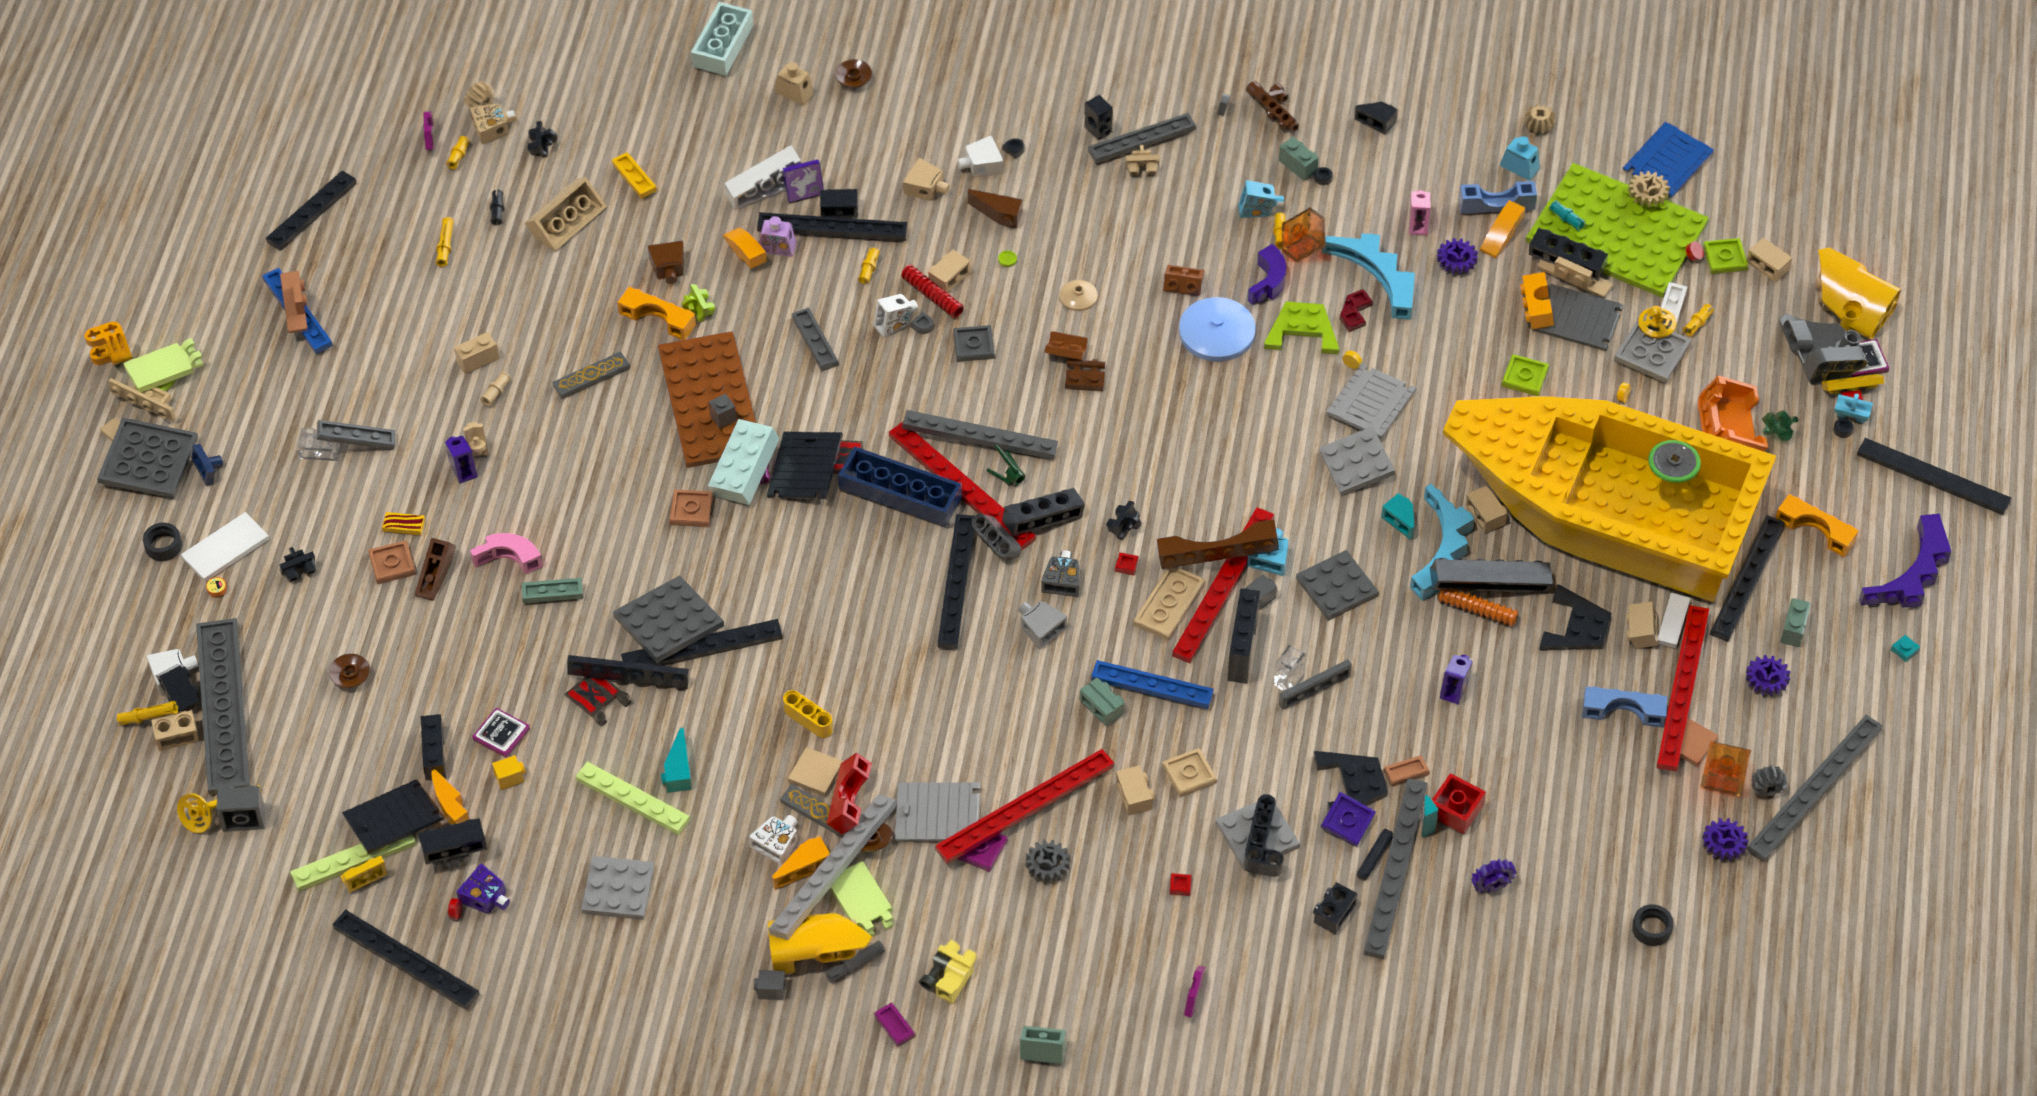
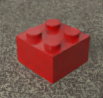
[1432,773,1486,834]

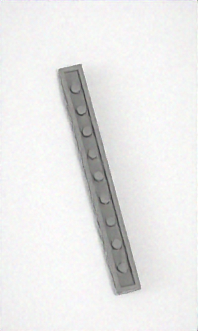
[769,795,897,940]

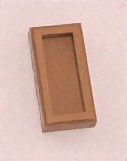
[1383,755,1430,787]

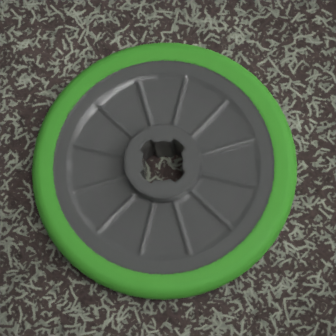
[1648,440,1701,483]

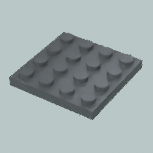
[97,417,198,499]
[613,575,724,663]

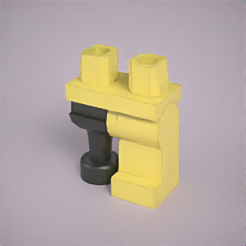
[919,940,977,1004]

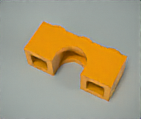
[1520,272,1554,329]

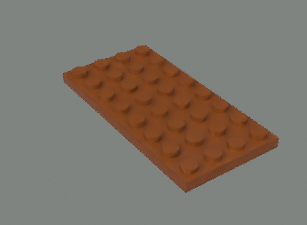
[658,331,756,468]

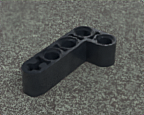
[1244,794,1284,877]

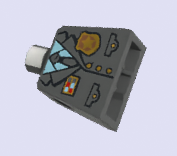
[1041,550,1079,597]

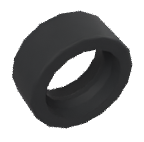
[142,522,182,561]
[1632,904,1674,946]

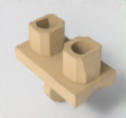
[1125,145,1159,176]
[463,422,489,458]

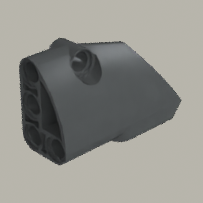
[1779,313,1867,385]

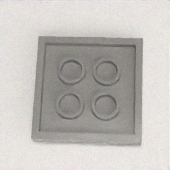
[1614,319,1691,383]
[1319,426,1395,496]
[1215,802,1300,871]
[581,856,655,920]

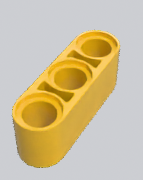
[783,690,833,738]

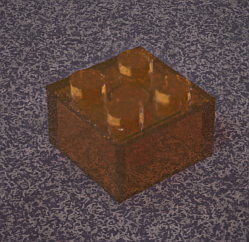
[1282,207,1325,263]
[1700,741,1751,797]

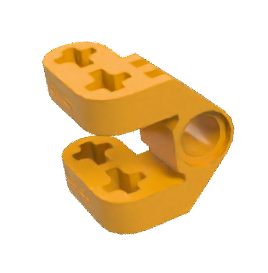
[84,321,133,365]

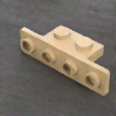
[1537,257,1612,298]
[108,378,176,422]

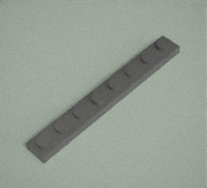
[902,410,1058,460]

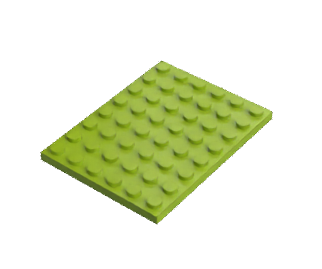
[1525,163,1709,298]

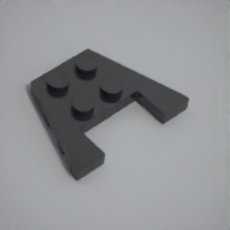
[1539,584,1612,651]
[1313,751,1388,811]

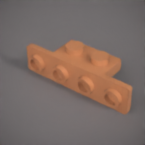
[280,271,308,333]

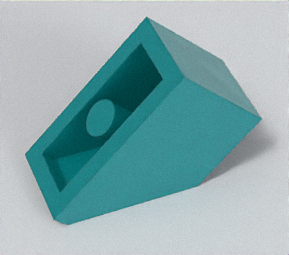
[1381,493,1414,540]

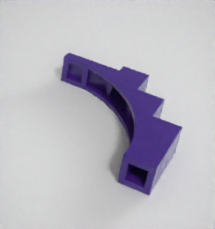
[1859,513,1952,608]

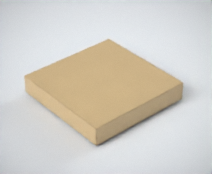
[788,747,843,796]
[1162,748,1217,797]

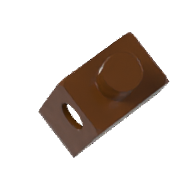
[647,241,685,284]

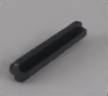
[1357,829,1393,881]

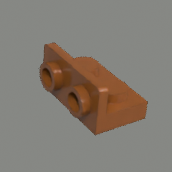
[1163,265,1205,296]
[1044,331,1088,360]

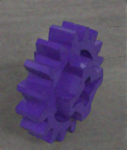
[1437,238,1478,275]
[1745,655,1791,696]
[1702,818,1748,861]
[1471,859,1517,893]

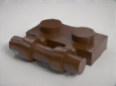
[1065,359,1106,391]

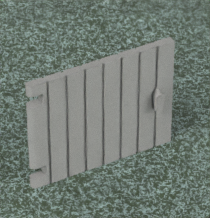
[1326,363,1416,439]
[895,782,981,842]

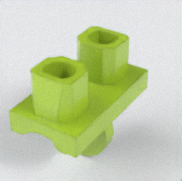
[681,284,715,322]

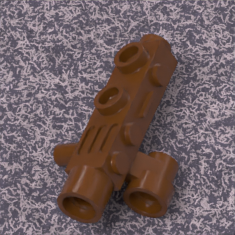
[1246,81,1300,133]

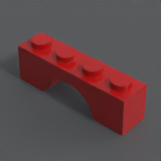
[827,752,872,835]

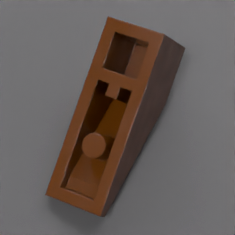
[968,189,1023,228]
[415,537,456,600]

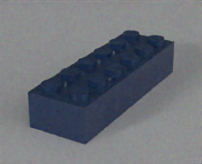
[838,446,962,527]

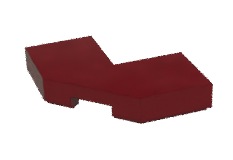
[1340,289,1373,332]

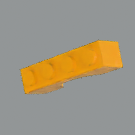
[617,287,696,340]
[1776,494,1859,557]

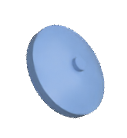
[1179,297,1255,361]

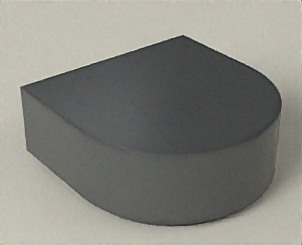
[1217,94,1230,116]
[910,312,933,334]

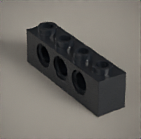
[1529,227,1608,281]
[1002,488,1085,536]

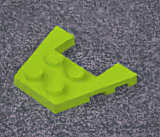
[1264,301,1339,354]

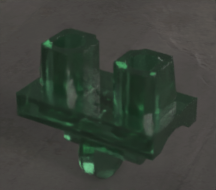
[1762,410,1799,441]

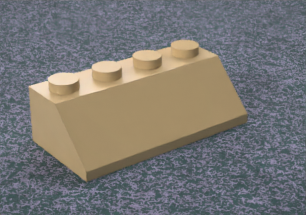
[524,177,607,251]

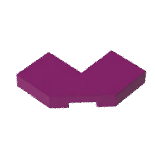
[423,111,434,150]
[1184,965,1206,1018]

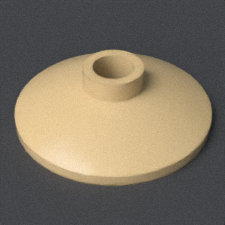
[1060,280,1097,311]

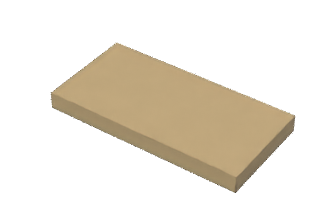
[1133,567,1205,641]

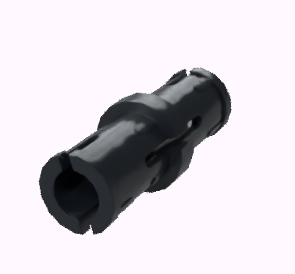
[490,189,504,226]

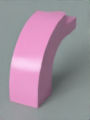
[470,533,543,574]

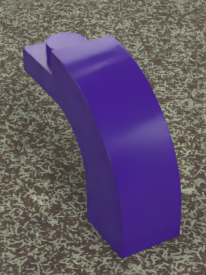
[1248,244,1286,305]

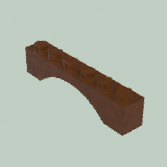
[1157,519,1279,569]

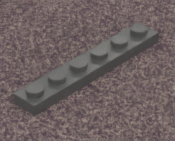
[1088,113,1196,164]

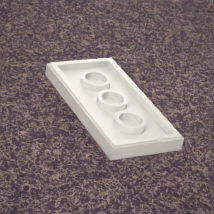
[181,512,270,582]

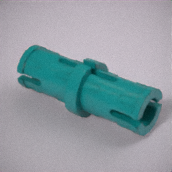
[1549,200,1585,231]

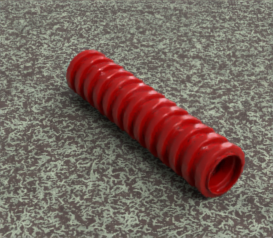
[901,264,964,318]

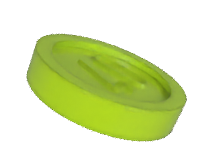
[998,250,1017,267]

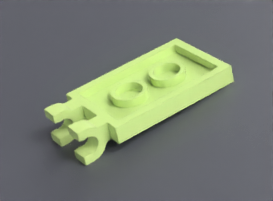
[123,338,204,393]
[830,861,893,936]

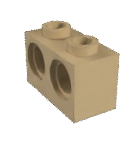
[151,711,199,751]

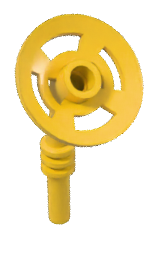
[1638,305,1676,338]
[177,785,262,833]

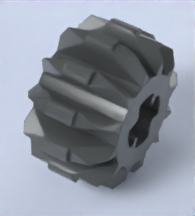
[1751,765,1787,798]

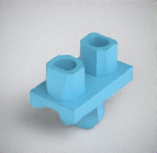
[1834,394,1873,423]

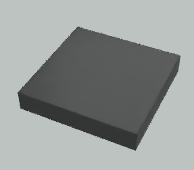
[953,325,995,362]

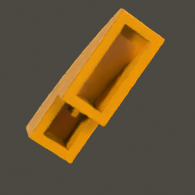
[1480,200,1525,258]
[723,227,767,269]
[431,769,469,824]

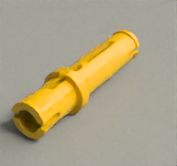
[435,217,454,267]
[117,701,178,726]

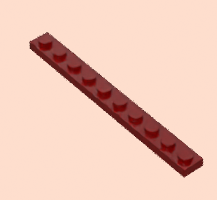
[888,421,1036,551]
[1172,507,1274,664]
[1657,605,1710,772]
[935,749,1114,864]

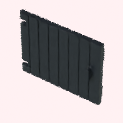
[767,431,843,499]
[342,779,444,854]

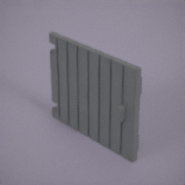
[1533,284,1623,351]

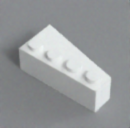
[725,145,801,210]

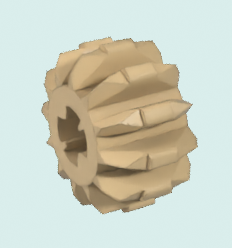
[464,81,495,108]
[1524,104,1555,135]

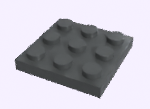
[1296,550,1379,621]

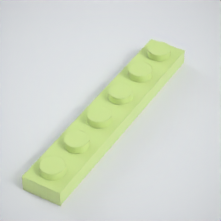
[576,762,690,835]
[290,834,416,892]

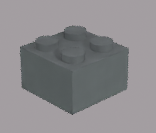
[217,785,265,832]

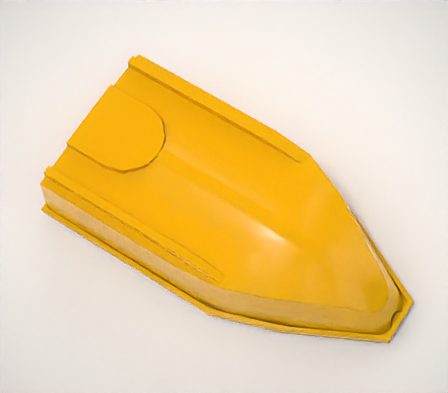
[1443,396,1776,602]

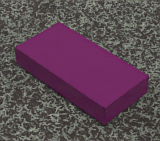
[874,1002,915,1047]

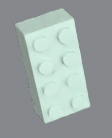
[691,2,753,76]
[708,419,780,505]

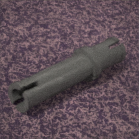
[825,940,885,983]

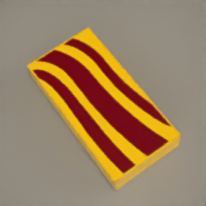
[382,512,425,535]

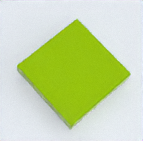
[1703,238,1749,274]
[1501,354,1549,396]

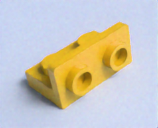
[341,855,387,893]

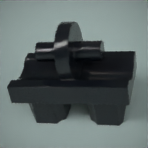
[527,121,558,158]
[1106,501,1142,540]
[279,547,316,582]

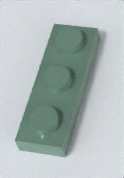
[522,578,583,603]

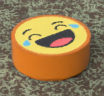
[206,577,227,597]

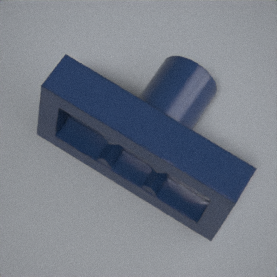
[191,444,223,486]

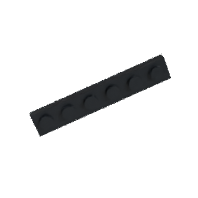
[266,170,357,251]
[567,655,689,689]

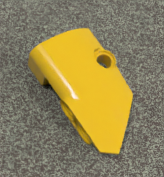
[1818,247,1901,340]
[768,913,872,974]

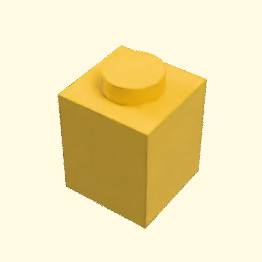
[492,755,526,790]

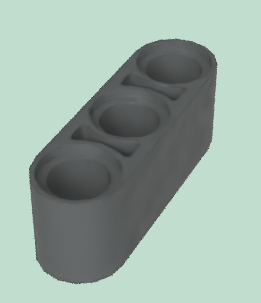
[972,514,1021,559]

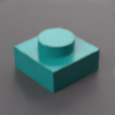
[1891,635,1920,662]

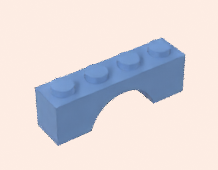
[1459,181,1537,214]
[1582,686,1667,728]

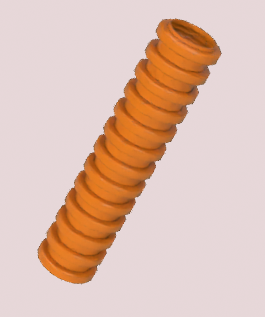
[1438,590,1519,627]

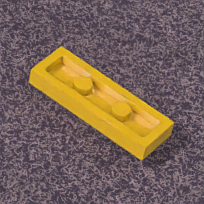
[612,152,657,199]
[1822,374,1884,394]

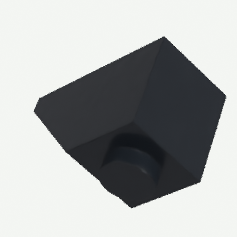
[1354,101,1398,135]

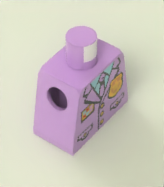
[759,216,796,257]

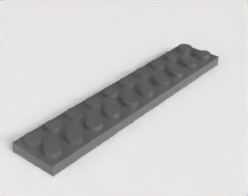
[196,618,250,795]

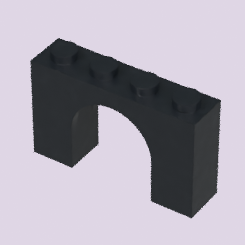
[1227,588,1260,684]

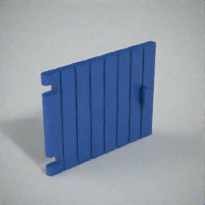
[1622,121,1714,198]

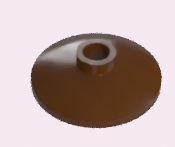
[836,59,872,88]
[329,653,370,688]
[860,823,893,852]

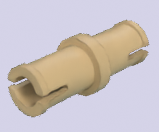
[480,372,511,406]

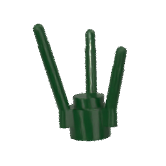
[987,444,1026,486]

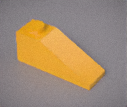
[772,836,830,890]

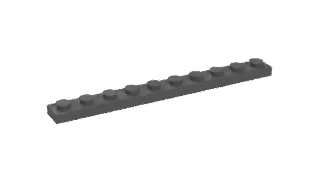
[1747,715,1883,861]
[1364,778,1428,959]

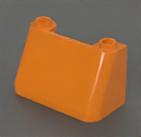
[1698,375,1768,452]

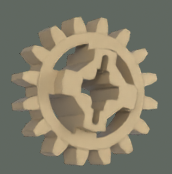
[1628,171,1670,207]

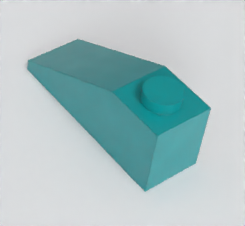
[661,727,692,793]

